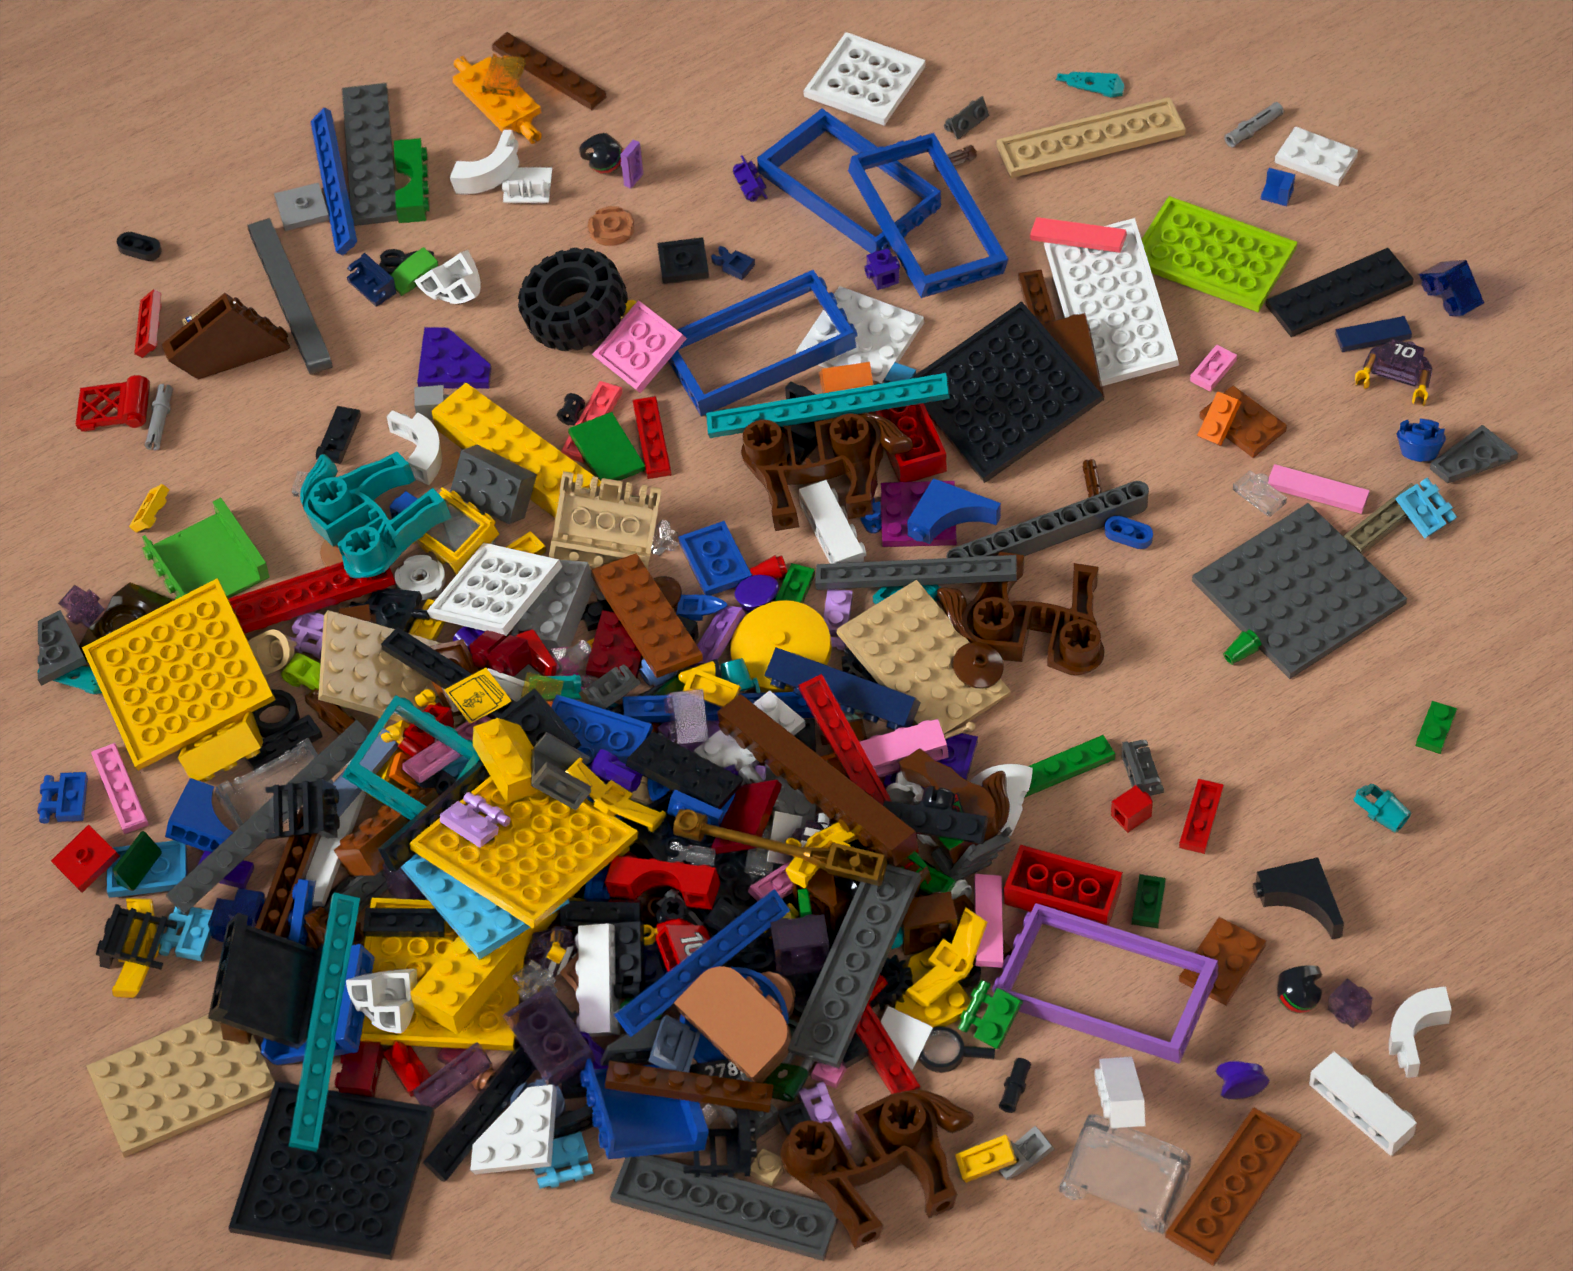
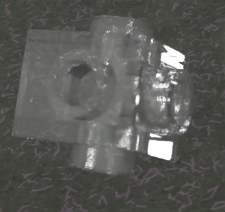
[511,960,558,1008]

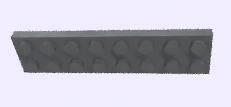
[342,83,398,226]
[788,864,921,1069]
[610,1155,838,1261]

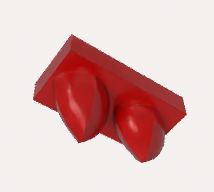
[382,1041,434,1097]

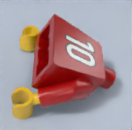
[381,689,454,757]
[644,918,710,972]

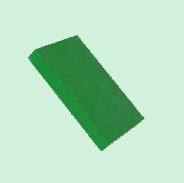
[568,412,645,481]

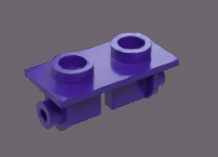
[733,155,768,202]

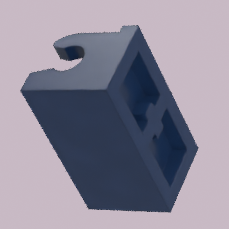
[347,253,396,307]

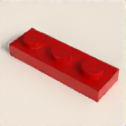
[134,289,162,358]
[1179,779,1224,854]

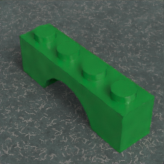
[394,138,430,223]

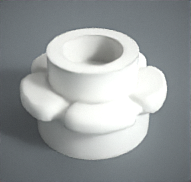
[951,879,972,899]

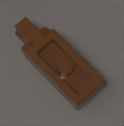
[305,688,356,735]

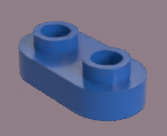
[1105,516,1153,549]

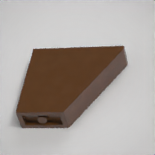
[161,293,291,380]
[1042,313,1104,397]

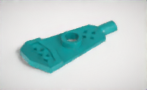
[1056,72,1125,98]
[37,666,102,694]

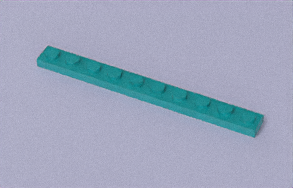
[706,373,950,438]
[289,892,360,1152]

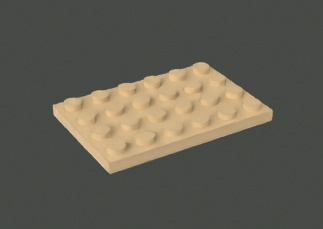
[836,580,1011,735]
[318,610,466,729]
[86,1014,275,1158]

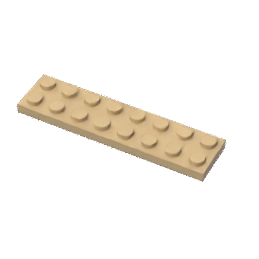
[996,97,1185,178]

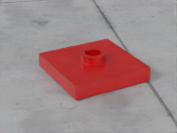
[51,824,120,893]

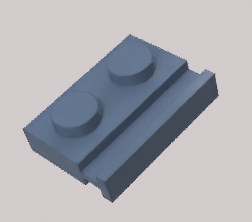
[648,1015,701,1072]

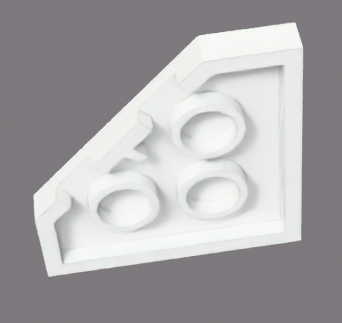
[470,1085,557,1175]

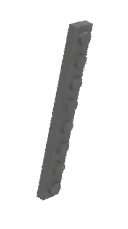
[815,555,1017,590]

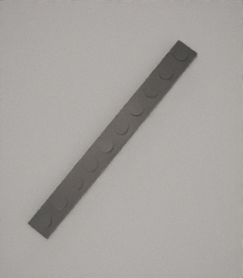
[166,720,369,915]

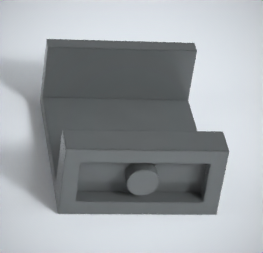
[531,732,591,811]

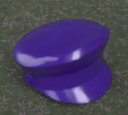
[735,575,779,613]
[1216,1061,1270,1100]

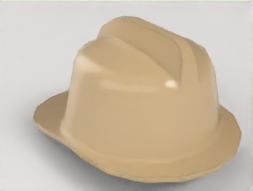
[248,629,297,676]

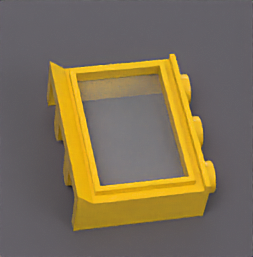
[413,487,499,575]

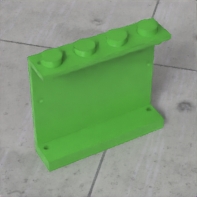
[142,498,270,600]

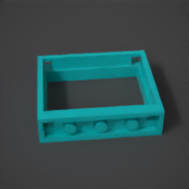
[342,695,480,820]

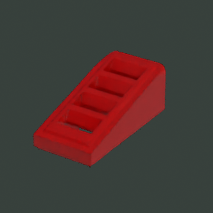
[516,629,557,676]

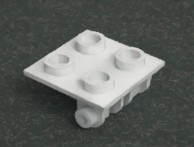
[502,167,552,203]

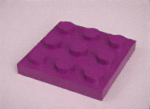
[881,481,957,547]

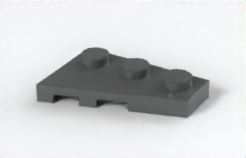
[1430,425,1519,483]
[38,610,87,686]

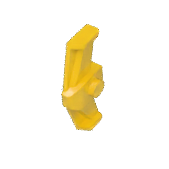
[565,757,666,832]
[785,822,857,888]
[112,898,160,998]
[905,907,988,1006]

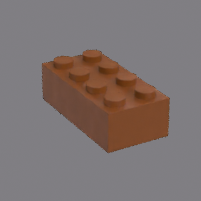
[334,787,439,876]

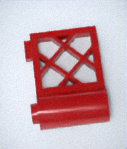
[75,375,150,432]

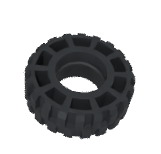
[518,248,628,351]

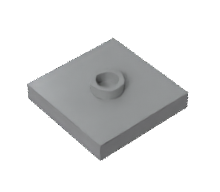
[274,183,330,231]

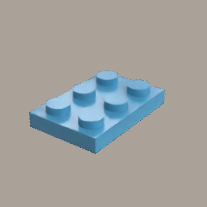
[107,840,187,898]

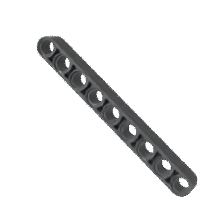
[247,218,333,375]
[946,481,1149,558]

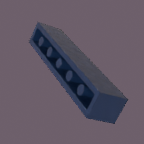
[764,647,921,731]

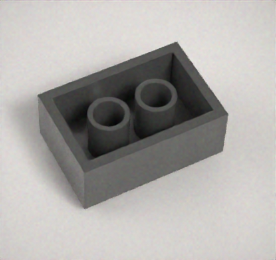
[450,444,537,524]

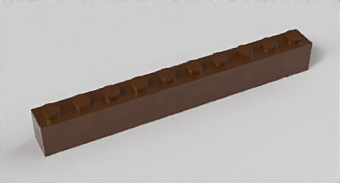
[717,694,918,867]
[220,807,321,1045]

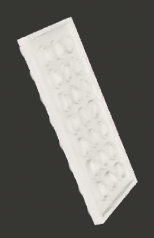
[1044,218,1179,386]

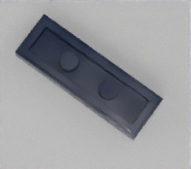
[1335,316,1412,352]

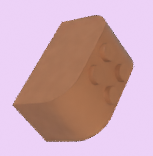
[674,966,792,1083]

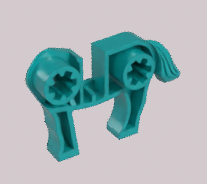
[300,452,452,578]

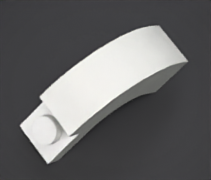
[450,130,520,194]
[387,410,442,485]
[1389,987,1452,1078]

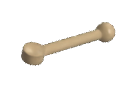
[944,722,975,739]

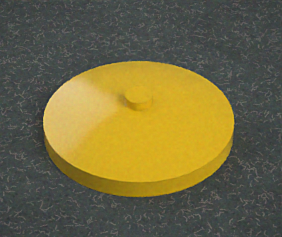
[730,600,832,693]

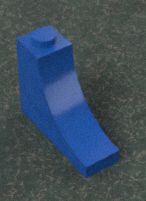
[907,478,1001,544]
[165,778,233,852]

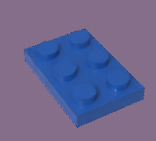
[678,521,752,596]

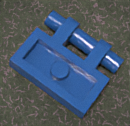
[37,772,88,824]

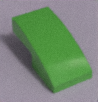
[391,247,438,296]

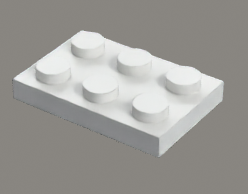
[1275,126,1358,186]

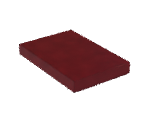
[711,779,782,854]

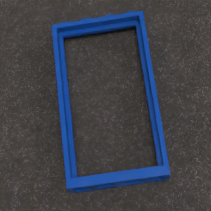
[757,108,941,253]
[848,133,1008,298]
[668,270,858,417]

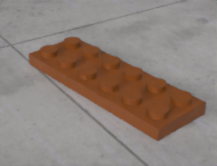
[591,553,703,678]
[1165,1107,1302,1266]

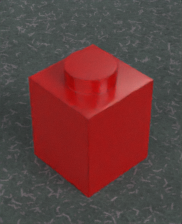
[1111,785,1153,833]

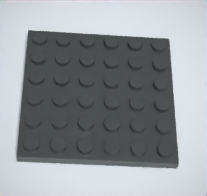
[1192,503,1407,679]

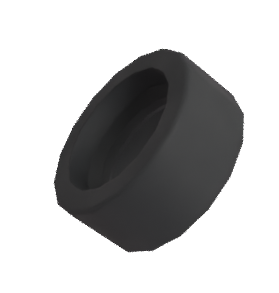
[252,689,300,738]

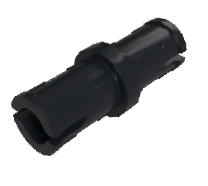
[999,1058,1031,1113]

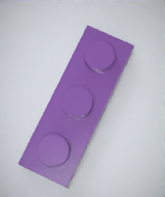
[690,606,746,668]

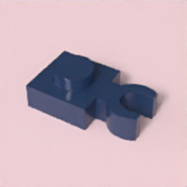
[711,246,755,280]

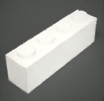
[799,480,867,564]
[575,923,620,1037]
[1309,1052,1417,1156]
[1095,1057,1145,1128]

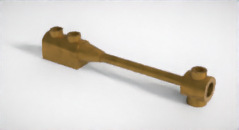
[673,809,887,886]

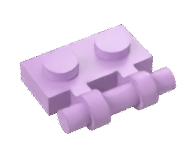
[288,612,324,659]
[440,792,511,848]

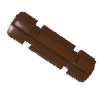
[933,145,977,172]
[1083,459,1102,498]

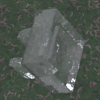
[651,520,679,556]

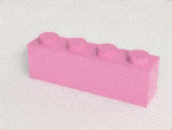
[845,719,949,778]

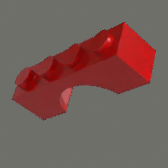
[605,856,720,910]

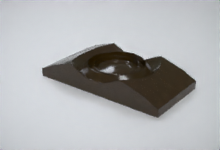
[79,582,172,664]

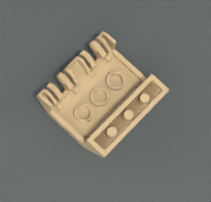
[549,471,662,570]

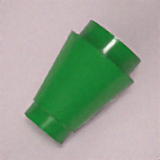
[1223,629,1262,665]

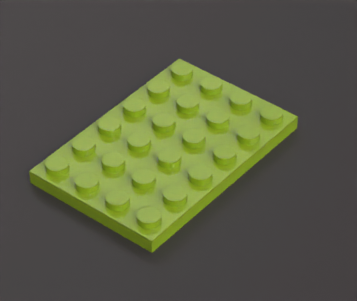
[1141,196,1297,312]

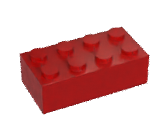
[869,403,947,482]
[1004,844,1123,926]

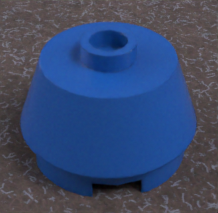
[1397,419,1446,462]

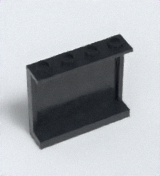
[208,913,324,1049]

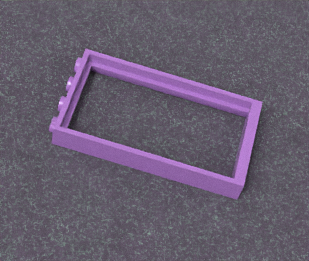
[992,903,1218,1064]

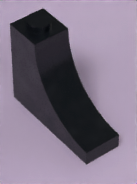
[1253,857,1344,940]

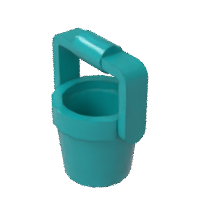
[721,658,761,693]
[1353,783,1412,833]

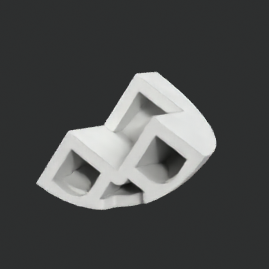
[414,250,481,304]
[970,764,1033,836]
[346,969,417,1033]

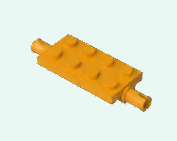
[453,56,542,144]

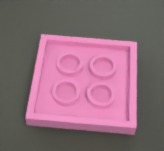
[592,300,687,393]

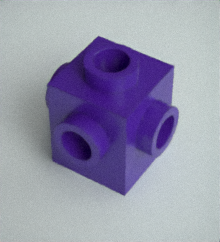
[864,248,900,290]

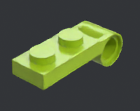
[281,653,346,708]

